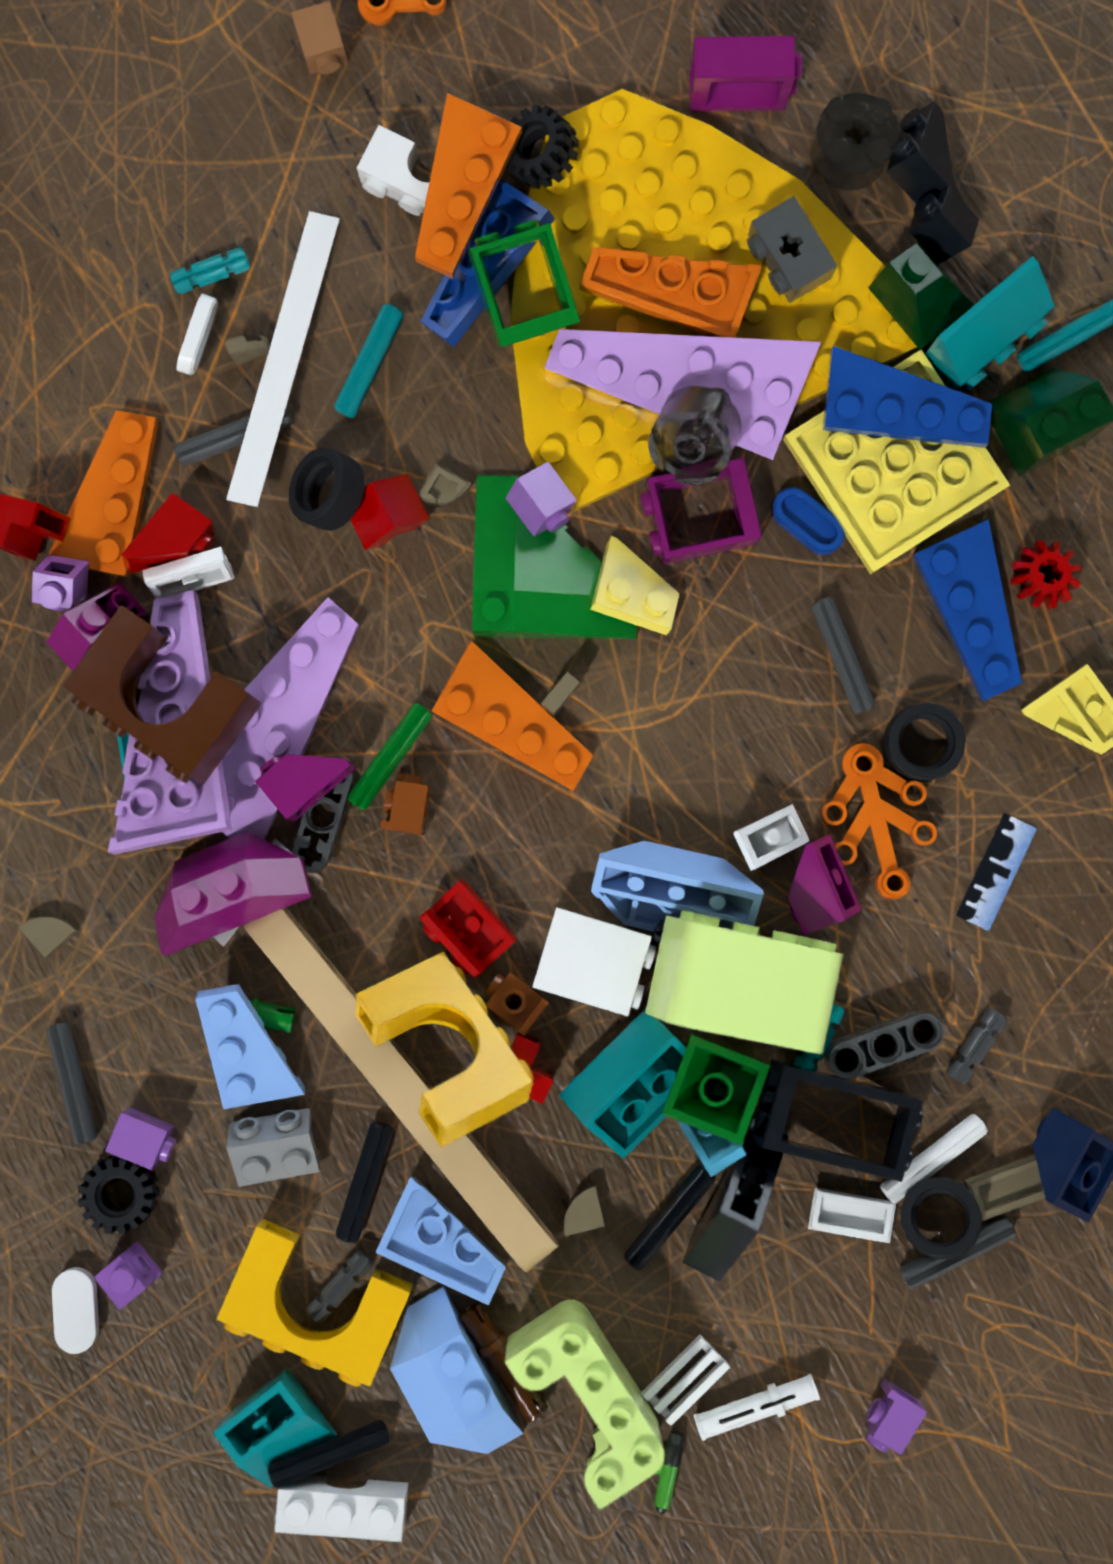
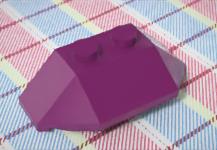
[154,831,312,956]

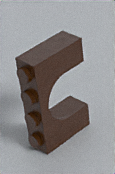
[63,605,262,785]

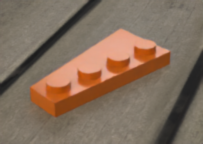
[415,93,522,279]

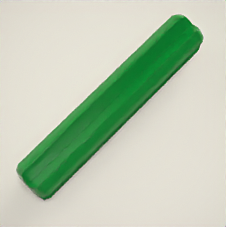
[348,703,432,810]

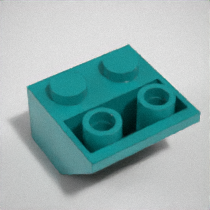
[213,1367,337,1488]

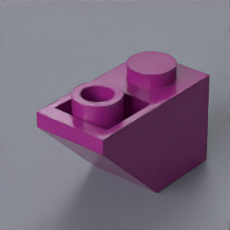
[46,583,147,671]

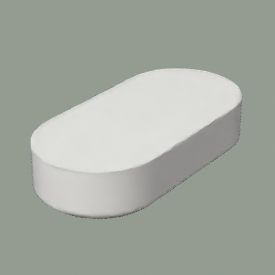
[177,293,218,376]
[52,1267,99,1354]

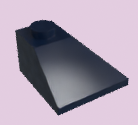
[1033,1108,1113,1223]

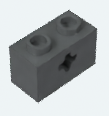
[747,196,837,303]

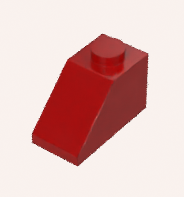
[121,493,215,573]

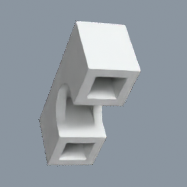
[357,125,429,216]
[275,1475,409,1542]

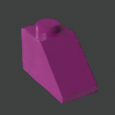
[255,754,357,821]
[788,834,862,935]

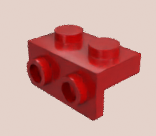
[419,878,518,978]

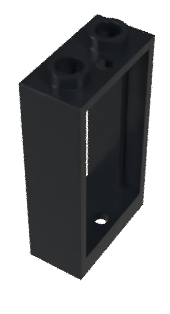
[750,1059,923,1182]

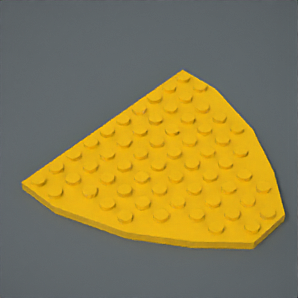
[510,89,919,515]

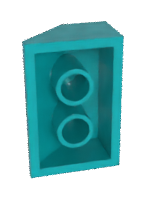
[925,256,1055,391]
[559,1009,686,1159]

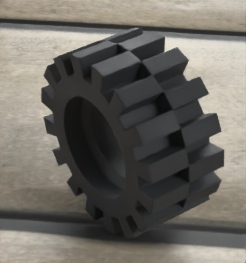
[506,105,579,189]
[78,1156,160,1234]

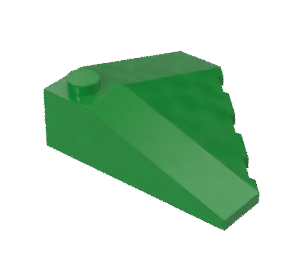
[472,475,637,639]

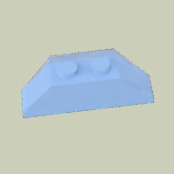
[591,841,764,931]
[390,1286,524,1454]

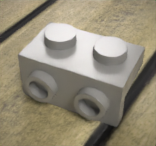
[227,1108,320,1187]

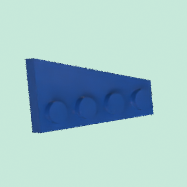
[421,179,555,347]
[822,346,992,448]
[912,519,1022,702]

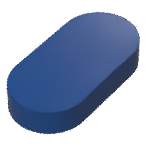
[772,487,845,555]

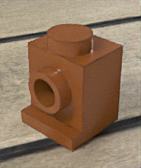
[380,773,431,835]
[484,971,549,1036]

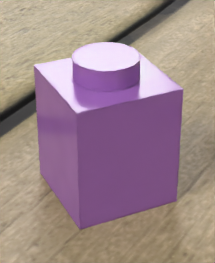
[506,462,577,536]
[105,1107,177,1170]

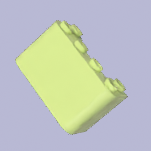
[645,910,844,1054]
[505,1300,664,1510]

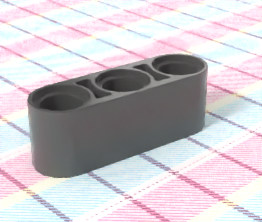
[823,1010,944,1080]

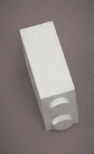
[532,907,656,1016]

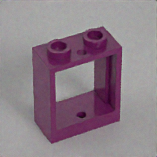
[689,36,802,111]
[640,457,762,565]

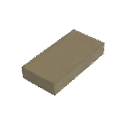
[964,1154,1045,1221]

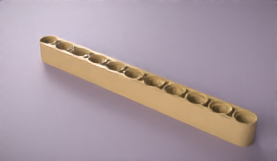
[243,907,559,1273]

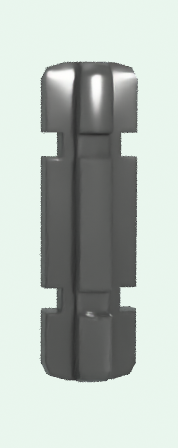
[947,1008,1008,1084]
[306,1250,373,1324]

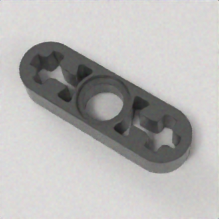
[292,757,355,873]

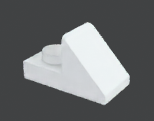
[733,804,810,871]

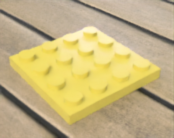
[783,349,1010,575]

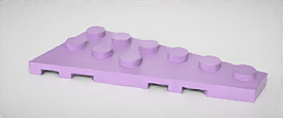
[545,329,821,460]
[108,590,232,855]
[222,597,360,840]

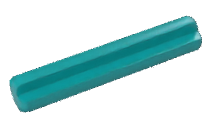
[1016,299,1113,373]
[334,304,403,418]

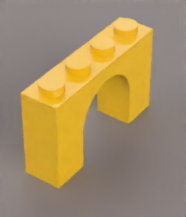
[355,951,533,1148]
[216,1219,413,1387]

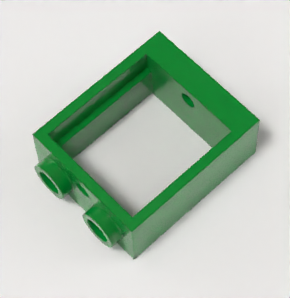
[468,219,580,349]

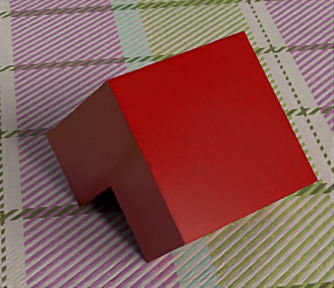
[350,474,430,550]
[0,494,70,561]
[510,1031,554,1104]

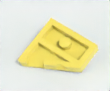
[590,536,679,635]
[1020,664,1113,755]

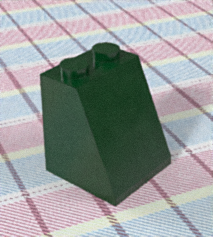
[989,368,1113,477]

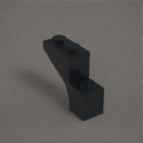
[886,101,979,264]

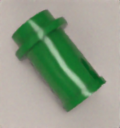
[249,997,296,1034]

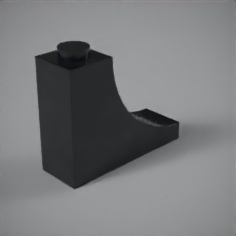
[682,1118,789,1282]

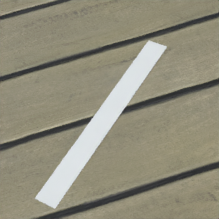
[226,211,340,507]

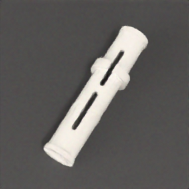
[694,1373,820,1441]

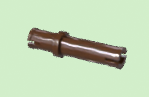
[458,1302,548,1423]

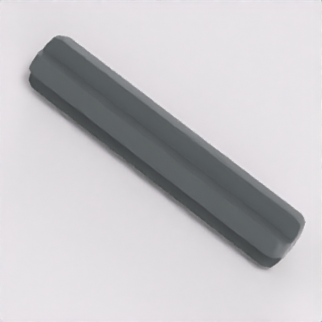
[174,408,292,466]
[812,597,875,714]
[46,1022,97,1144]
[899,1216,1016,1290]

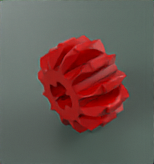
[1010,540,1082,610]

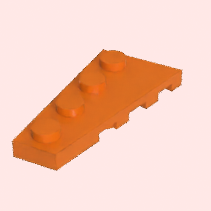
[579,247,762,338]
[49,410,159,578]
[431,640,594,792]

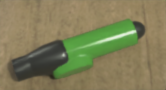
[654,1431,683,1514]

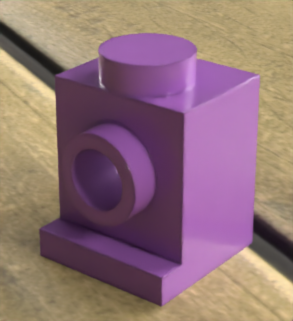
[32,554,89,611]
[93,1241,163,1310]
[865,1378,927,1455]

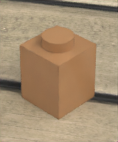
[291,1,348,75]

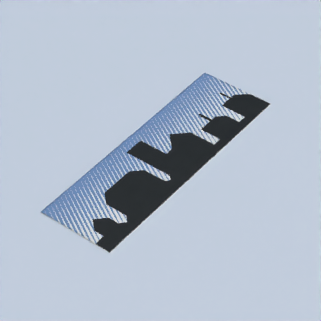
[956,813,1037,931]

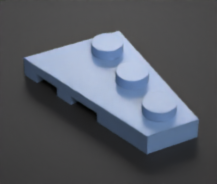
[195,984,306,1109]
[375,1174,506,1306]

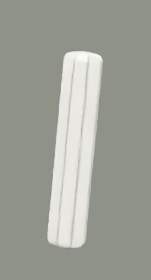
[880,1114,988,1204]

